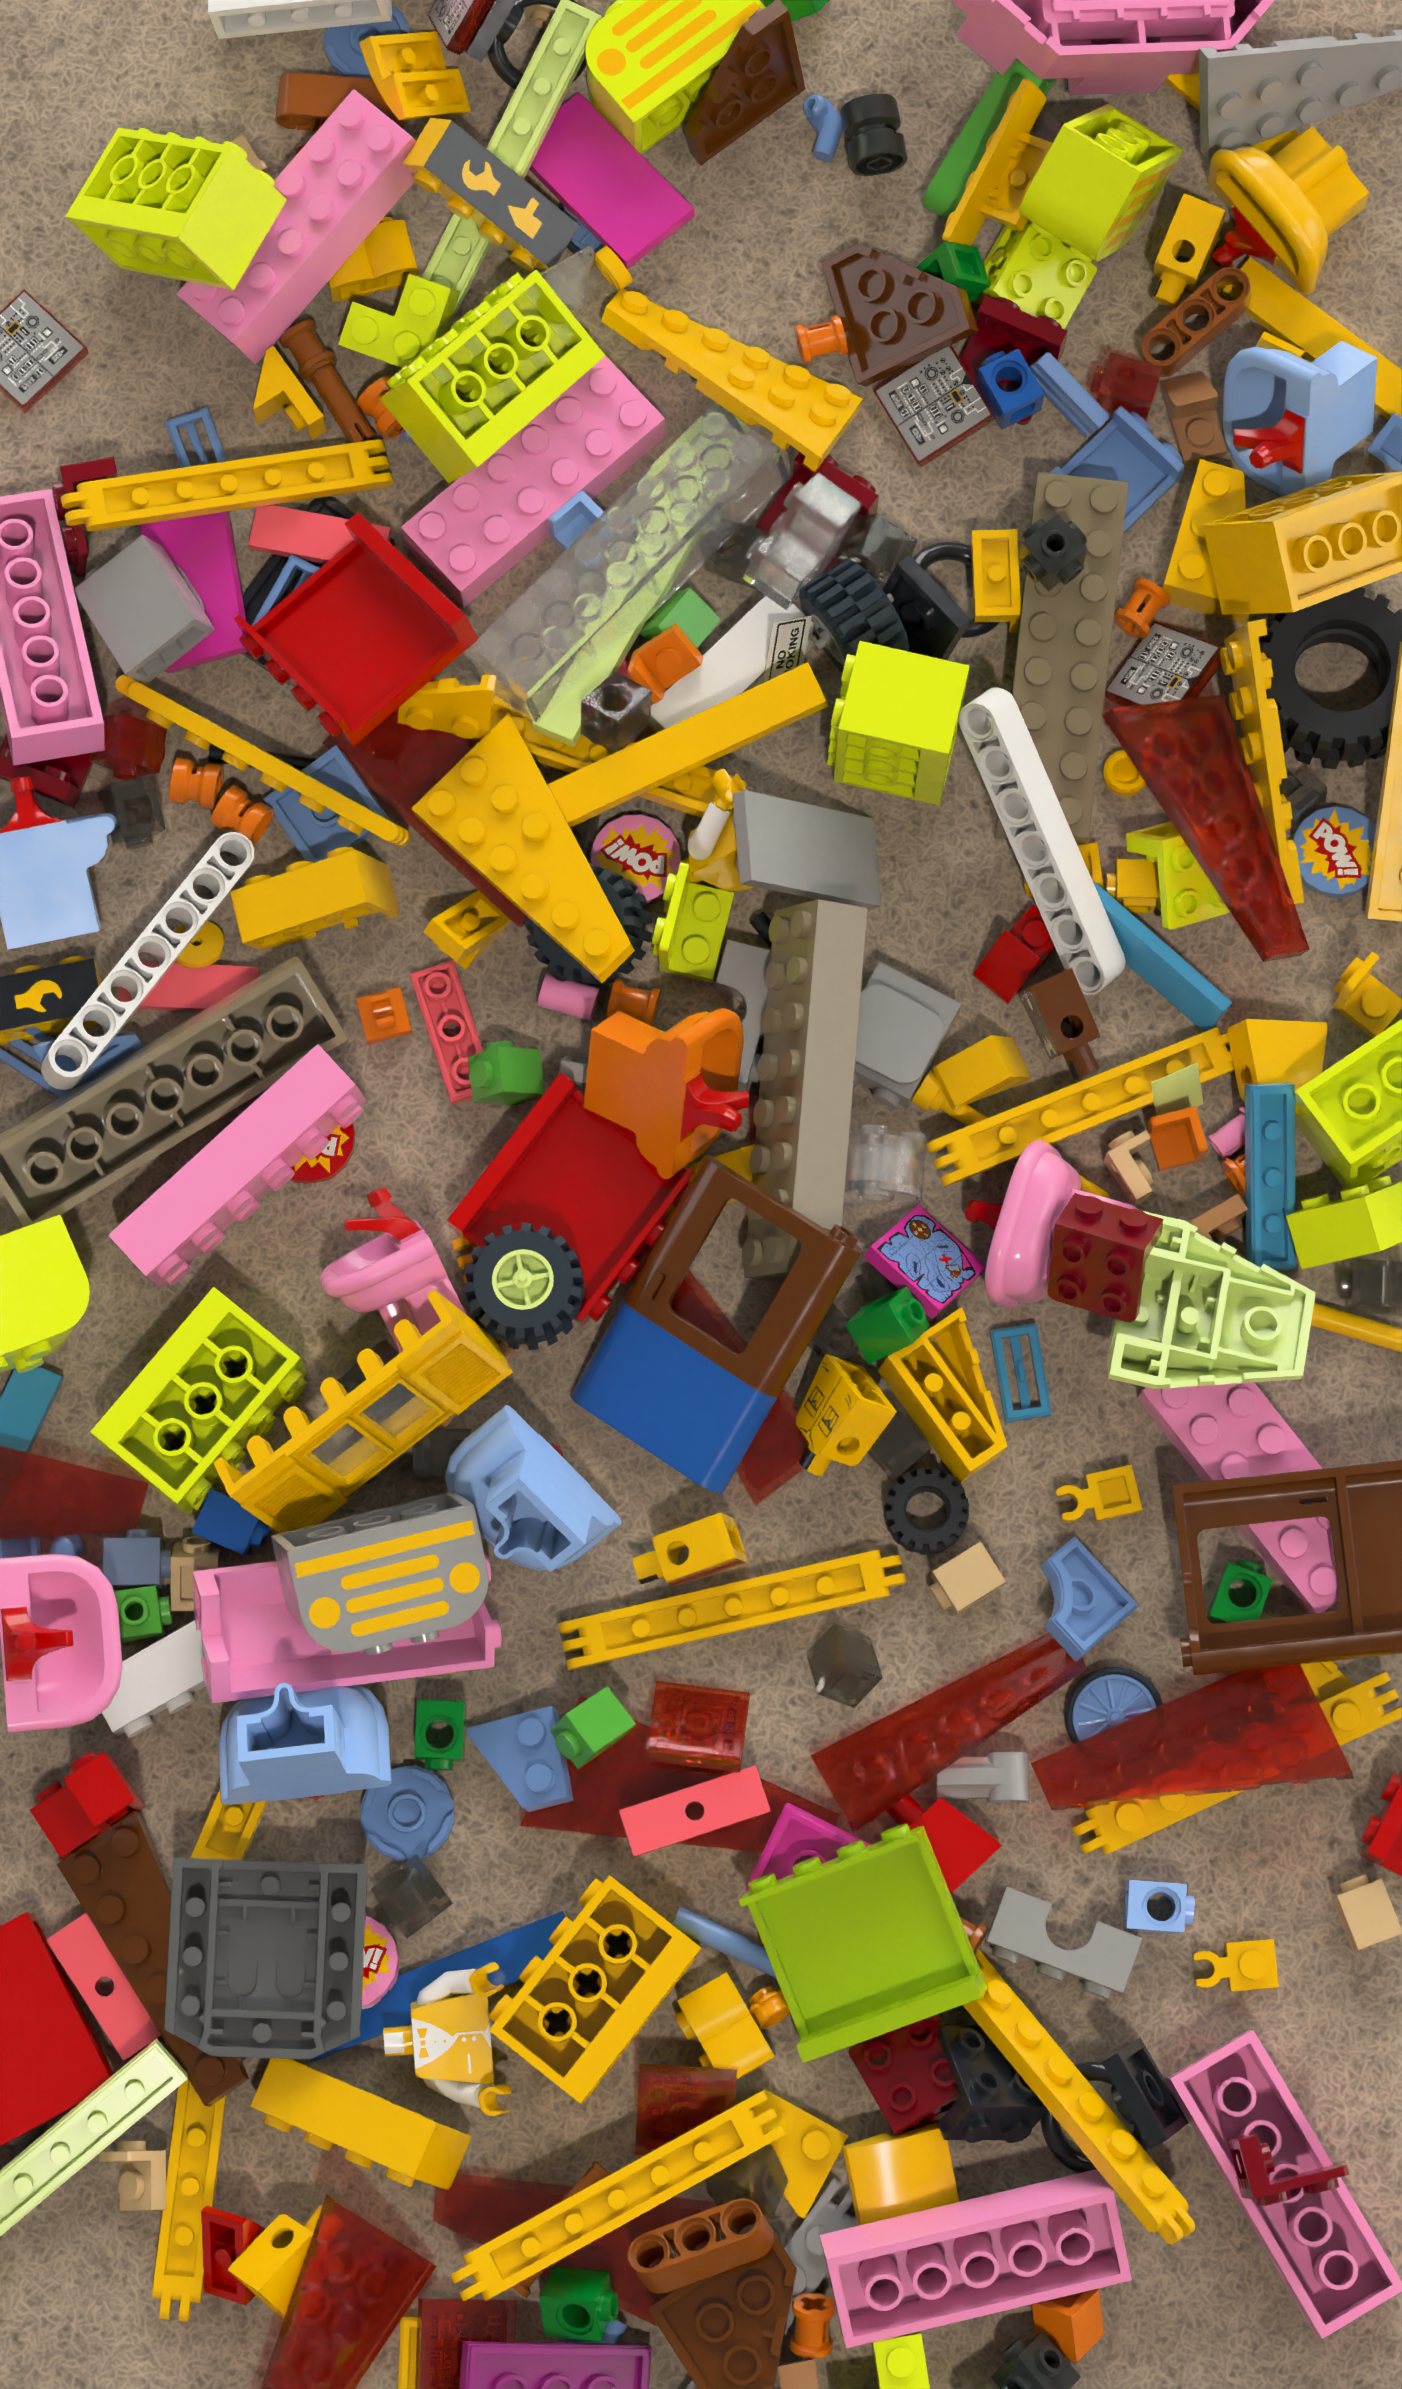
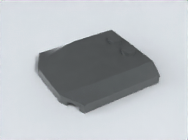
[164,1858,368,2060]

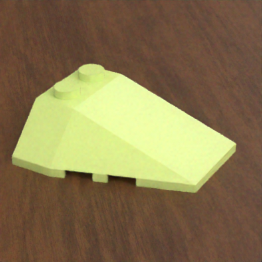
[1107,1211,1316,1389]

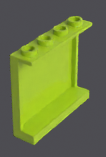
[738,1823,988,2063]

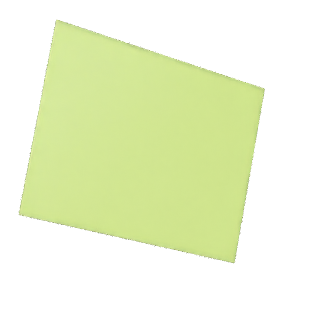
[1151,1062,1204,1116]

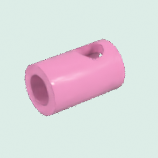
[537,973,600,1021]

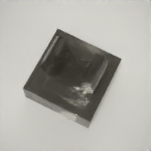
[1279,771,1327,833]

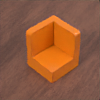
[1146,1106,1208,1172]
[1032,2289,1104,2363]

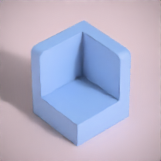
[548,490,612,566]

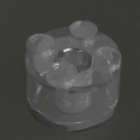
[844,1124,926,1207]

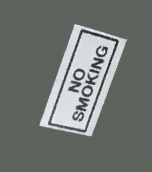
[763,616,812,683]

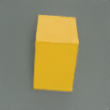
[933,1035,1032,1110]

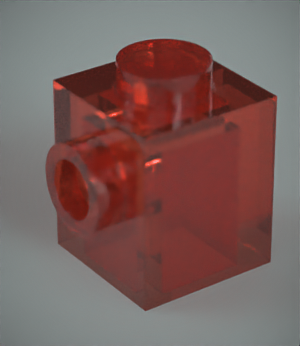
[1090,352,1162,422]
[89,713,167,782]

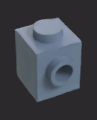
[103,1529,172,1590]

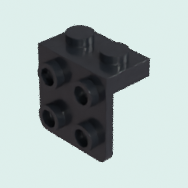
[938,2025,1048,2143]

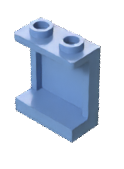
[1050,406,1185,535]

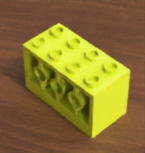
[65,128,287,290]
[380,270,605,484]
[827,641,970,806]
[1295,1019,1402,1190]
[90,1287,308,1515]

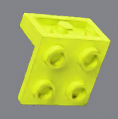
[973,220,1097,329]
[1126,814,1238,930]
[652,862,735,983]

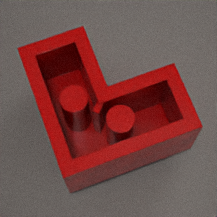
[30,1751,146,1859]

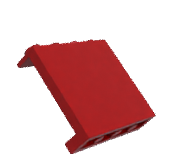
[234,512,479,747]
[447,1072,695,1327]
[0,1912,115,2147]

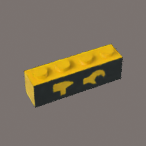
[402,118,580,271]
[0,956,102,1046]

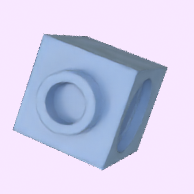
[1123,1880,1195,1935]

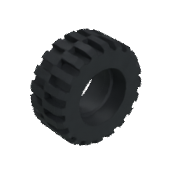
[1259,587,1402,769]

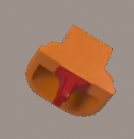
[583,1008,749,1179]

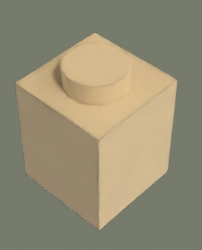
[929,1541,1006,1616]
[1332,1874,1402,1952]

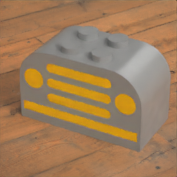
[271,1491,488,1655]

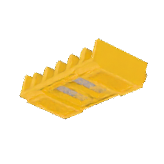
[213,1289,513,1533]

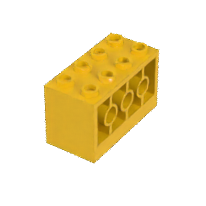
[1202,472,1402,615]
[488,1875,701,2105]

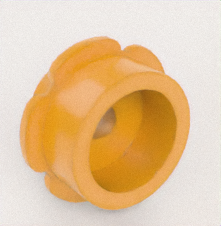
[748,1986,790,2030]

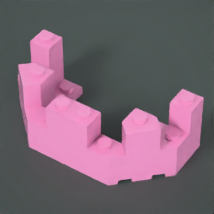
[951,0,1274,95]

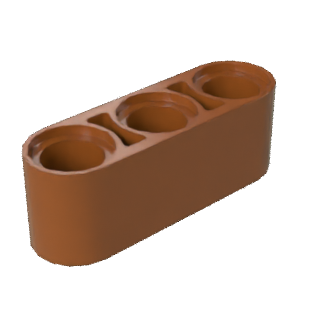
[275,72,404,131]
[1141,267,1251,377]
[628,2198,774,2294]

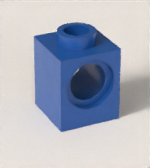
[976,349,1044,430]
[192,1489,270,1555]

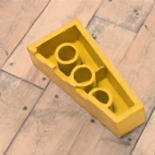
[250,2058,472,2191]

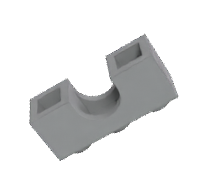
[716,939,771,1091]
[985,1887,1143,1999]

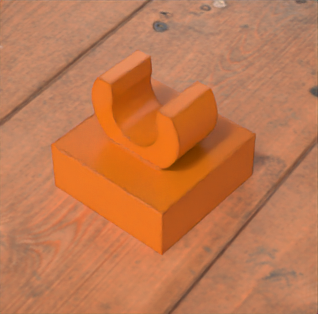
[356,987,413,1045]

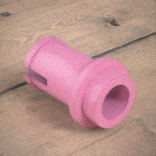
[1207,1107,1245,1160]

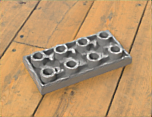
[733,790,881,910]

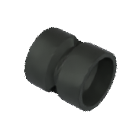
[840,94,908,176]

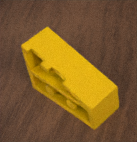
[1162,459,1250,624]
[230,847,400,950]
[878,1307,1008,1484]

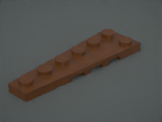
[57,1811,249,2107]

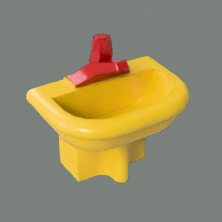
[1207,126,1369,295]

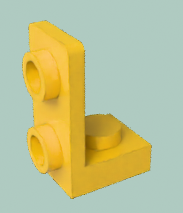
[1333,951,1402,1038]

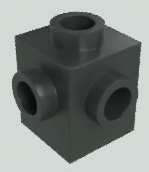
[1019,514,1087,592]
[991,2331,1081,2389]

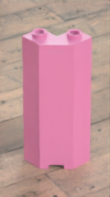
[193,1554,502,1703]

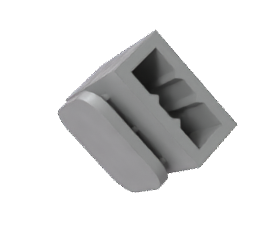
[74,535,215,685]
[853,961,961,1109]

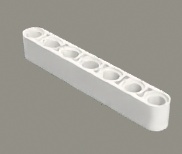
[959,687,1126,995]
[41,832,254,1090]

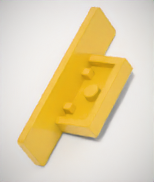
[942,78,1053,246]

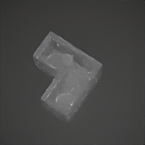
[742,472,862,610]

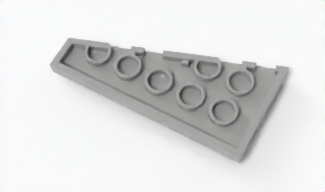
[1199,29,1402,162]

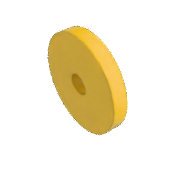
[173,921,225,968]

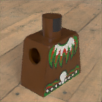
[1018,968,1100,1079]

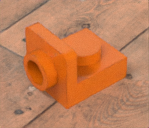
[627,623,704,704]

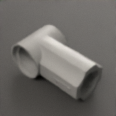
[935,1752,1030,1803]

